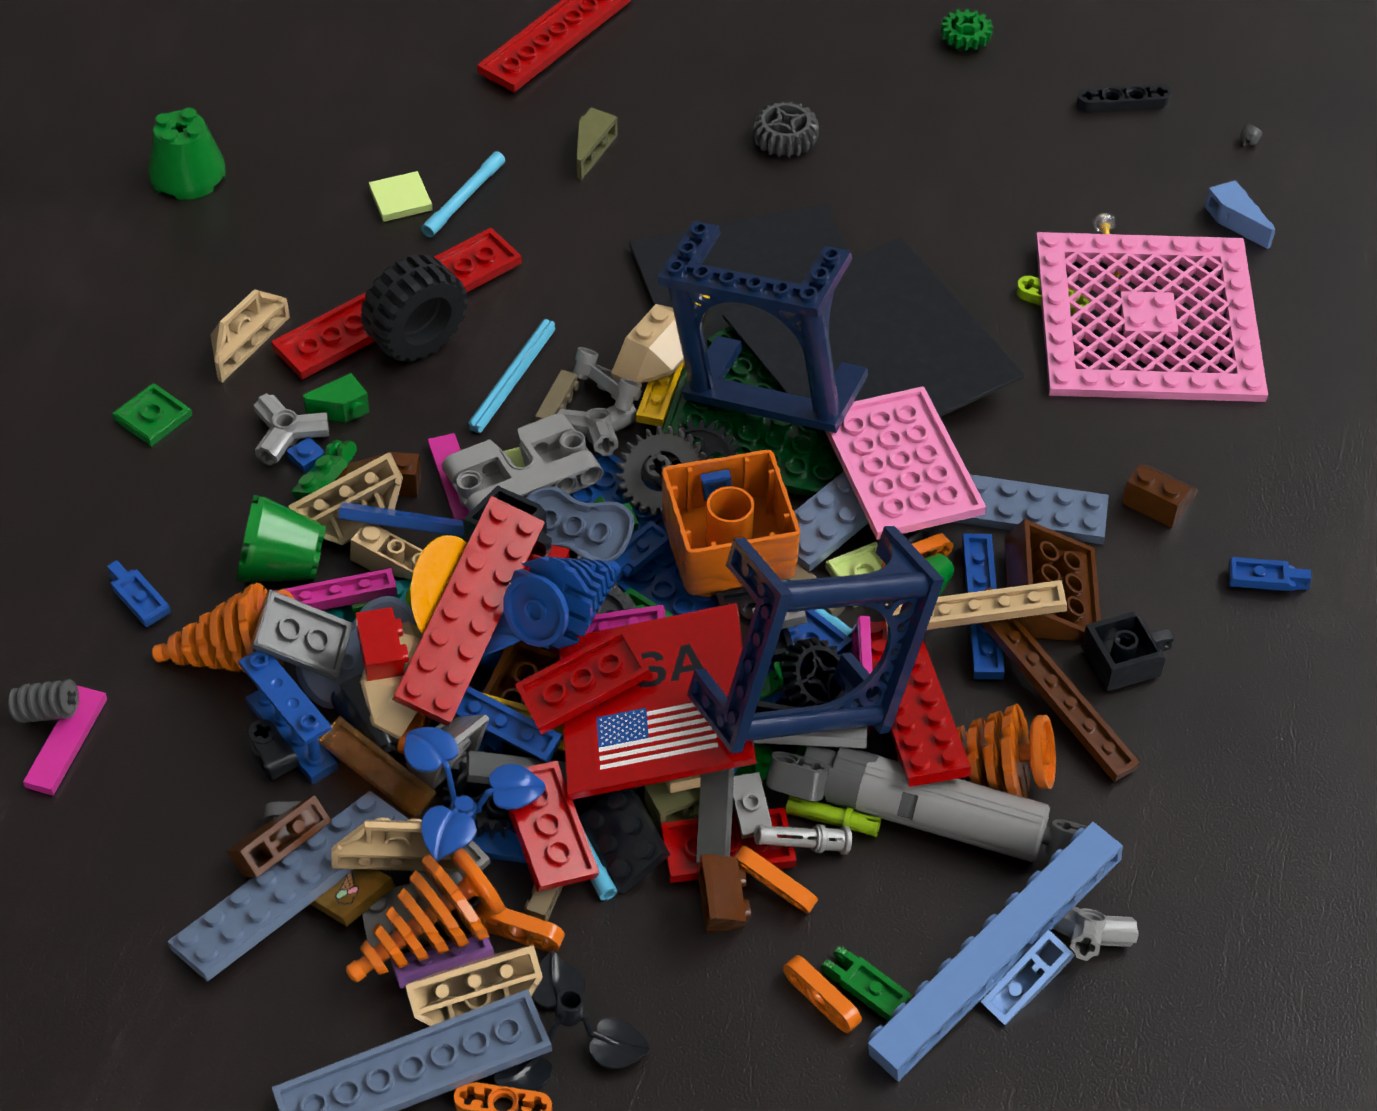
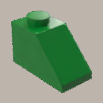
[303,373,370,423]

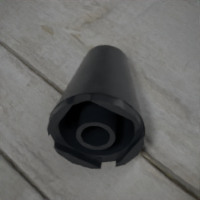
[330,673,399,760]

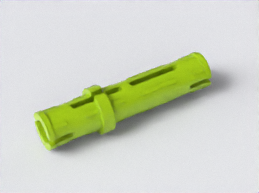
[786,795,882,837]

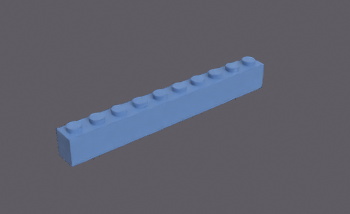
[868,822,1123,1082]

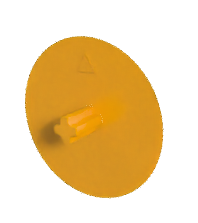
[411,535,468,635]

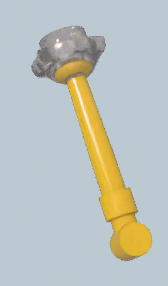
[1092,213,1120,277]

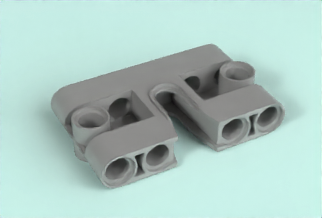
[442,413,604,512]

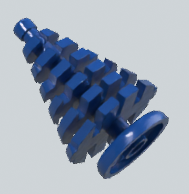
[503,556,621,649]

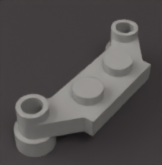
[573,347,642,411]

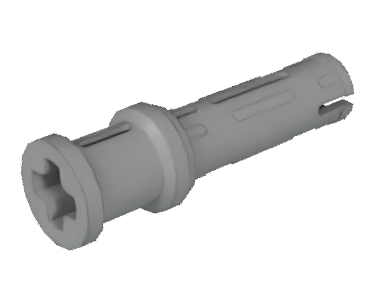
[754,824,852,855]

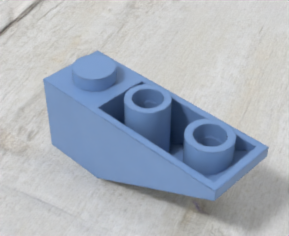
[1205,180,1275,249]

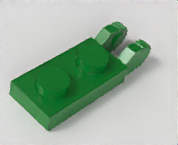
[291,440,357,499]
[820,946,912,1022]

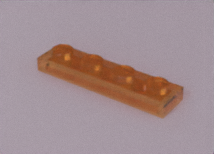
[319,716,436,818]

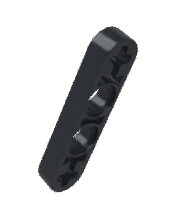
[1076,84,1172,112]

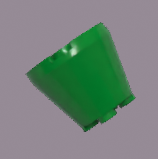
[148,108,226,200]
[236,495,326,583]

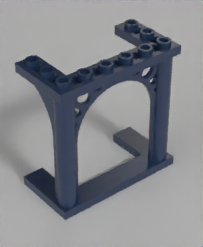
[657,221,868,433]
[687,526,944,754]

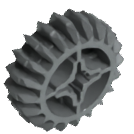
[752,101,819,158]

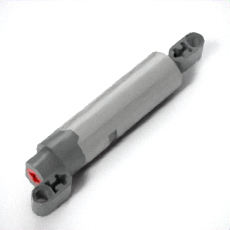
[766,746,1088,862]

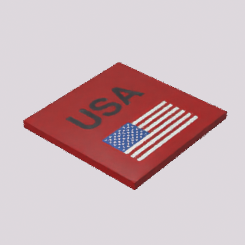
[559,603,757,800]

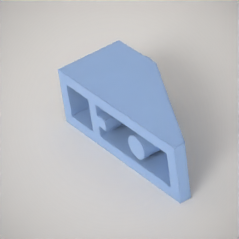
[981,929,1075,1025]

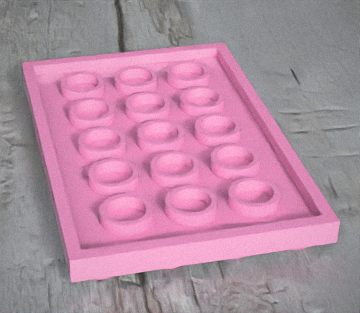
[825,386,986,540]

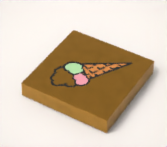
[310,869,395,926]

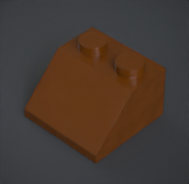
[1122,464,1198,528]
[697,854,751,933]

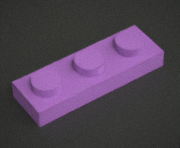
[390,933,494,989]

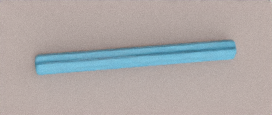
[468,319,555,434]

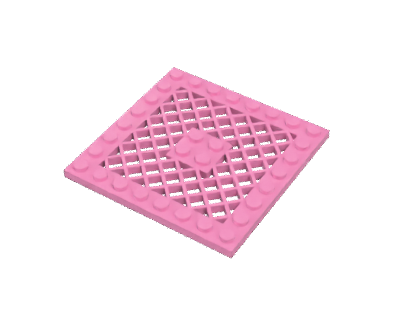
[1036,232,1268,402]

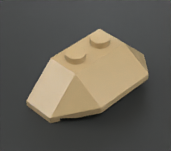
[211,289,290,383]
[611,304,684,385]
[288,452,403,545]
[360,622,423,739]
[331,817,458,872]
[405,945,543,1026]

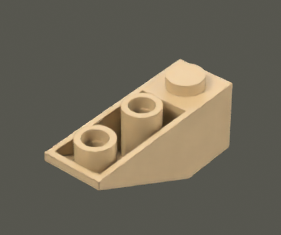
[350,523,423,580]

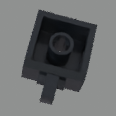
[463,485,552,557]
[1081,611,1174,692]

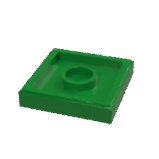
[112,383,193,447]

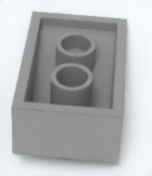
[406,714,490,792]

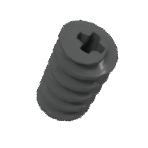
[8,679,79,723]

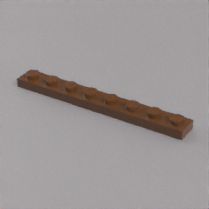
[980,587,1140,782]

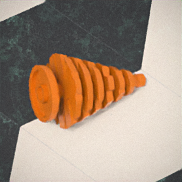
[152,583,295,673]
[897,703,1056,798]
[346,848,505,982]

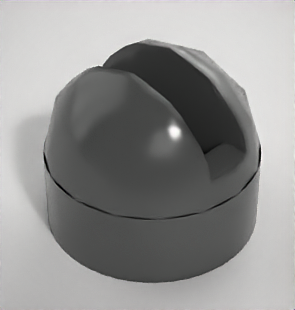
[1240,124,1263,146]

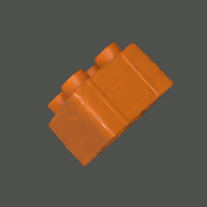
[662,450,801,597]

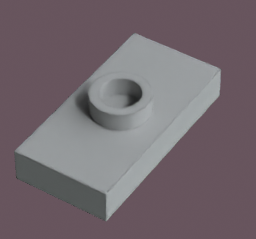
[733,772,772,839]

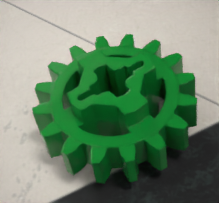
[940,9,993,50]

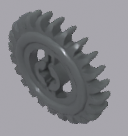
[615,426,706,517]

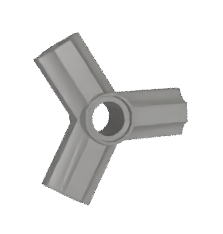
[253,393,329,466]
[557,404,637,456]
[1052,906,1139,961]

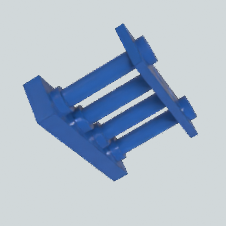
[238,650,339,785]

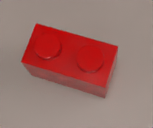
[355,607,409,681]

